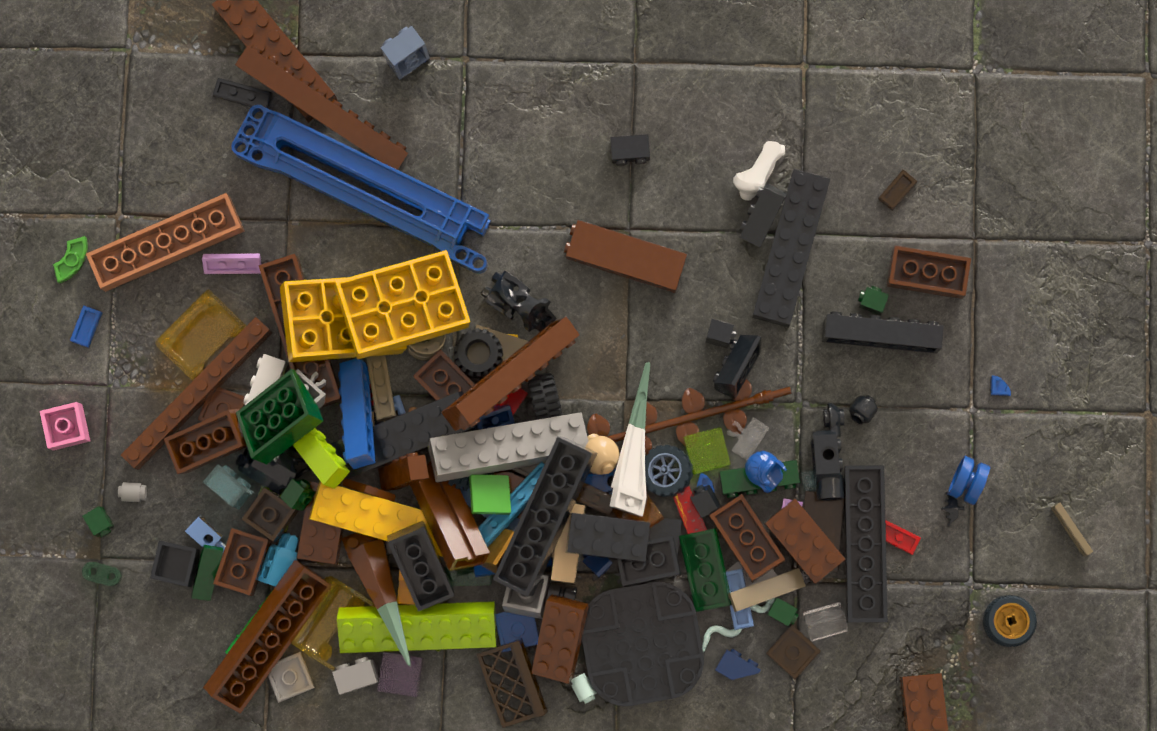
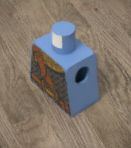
[185,515,226,552]

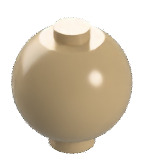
[586,434,620,475]

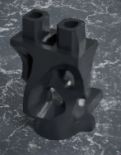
[481,271,557,332]

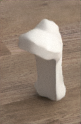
[733,141,785,201]

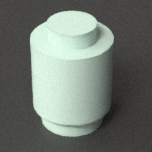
[571,673,597,704]

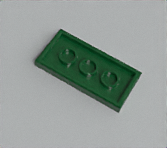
[679,528,732,612]

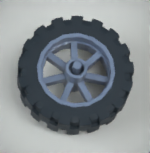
[645,445,693,497]

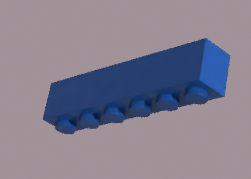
[338,358,375,469]

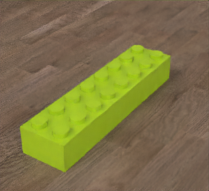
[337,601,497,653]

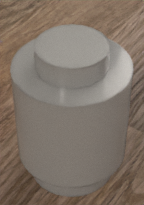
[118,482,147,502]

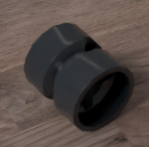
[546,582,577,600]

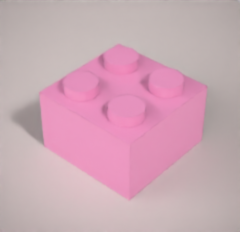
[40,402,90,450]

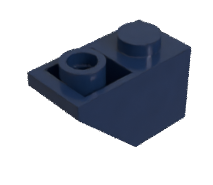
[715,649,760,680]

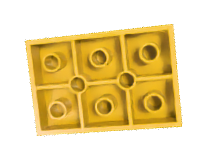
[334,250,470,360]
[280,277,407,362]

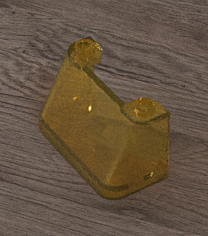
[155,289,246,380]

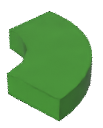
[53,236,88,283]

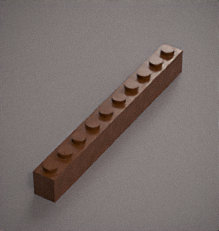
[235,45,408,170]
[121,317,272,470]

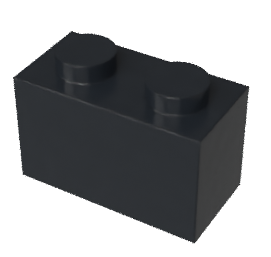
[610,134,650,166]
[705,319,736,348]

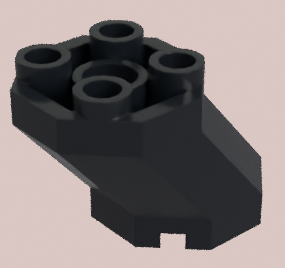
[236,447,299,495]

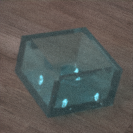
[203,464,253,509]

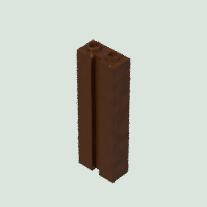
[564,220,687,293]
[410,462,490,571]

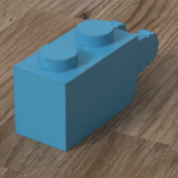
[258,533,298,587]

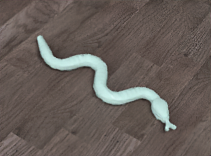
[702,598,775,652]

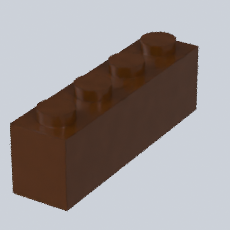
[378,452,429,491]

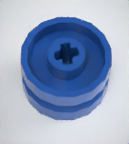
[948,456,990,505]

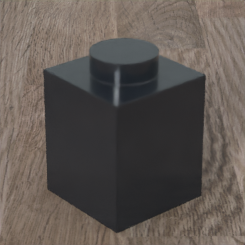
[690,485,720,518]

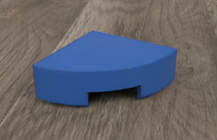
[991,375,1011,396]
[696,473,714,492]

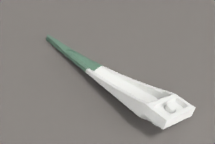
[610,362,650,517]

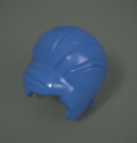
[745,451,787,493]

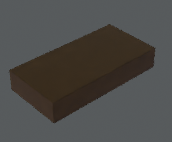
[878,170,918,211]

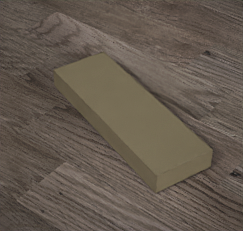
[1051,503,1093,556]

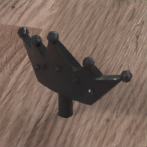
[941,492,964,526]

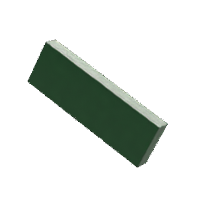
[191,545,223,601]

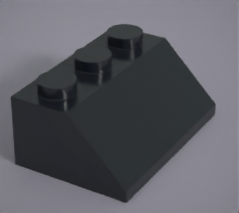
[713,335,761,399]

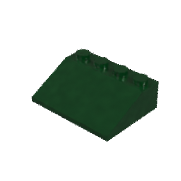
[236,369,323,465]

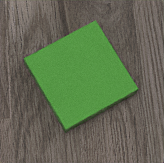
[469,474,511,515]

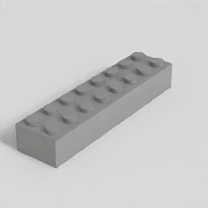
[428,412,589,482]

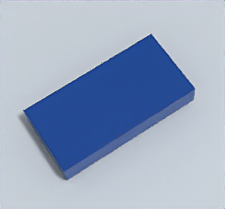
[70,305,102,348]

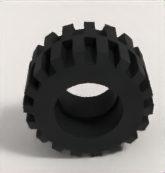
[454,328,503,378]
[527,372,563,420]

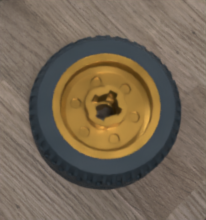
[983,595,1037,647]

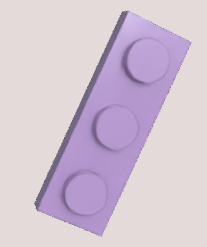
[202,254,261,274]

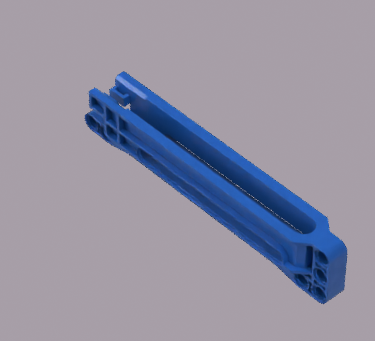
[231,105,491,274]

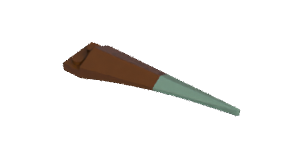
[342,533,411,666]

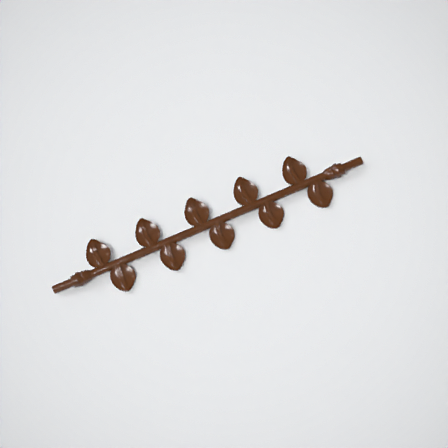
[494,379,792,475]

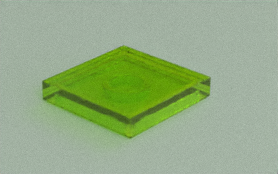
[683,427,731,474]

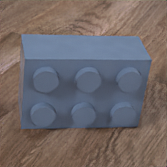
[381,26,430,80]

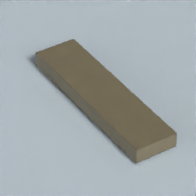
[366,355,396,422]
[728,568,806,612]

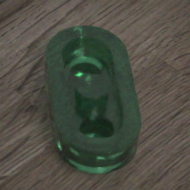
[82,562,122,586]

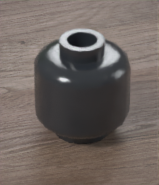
[849,395,878,424]

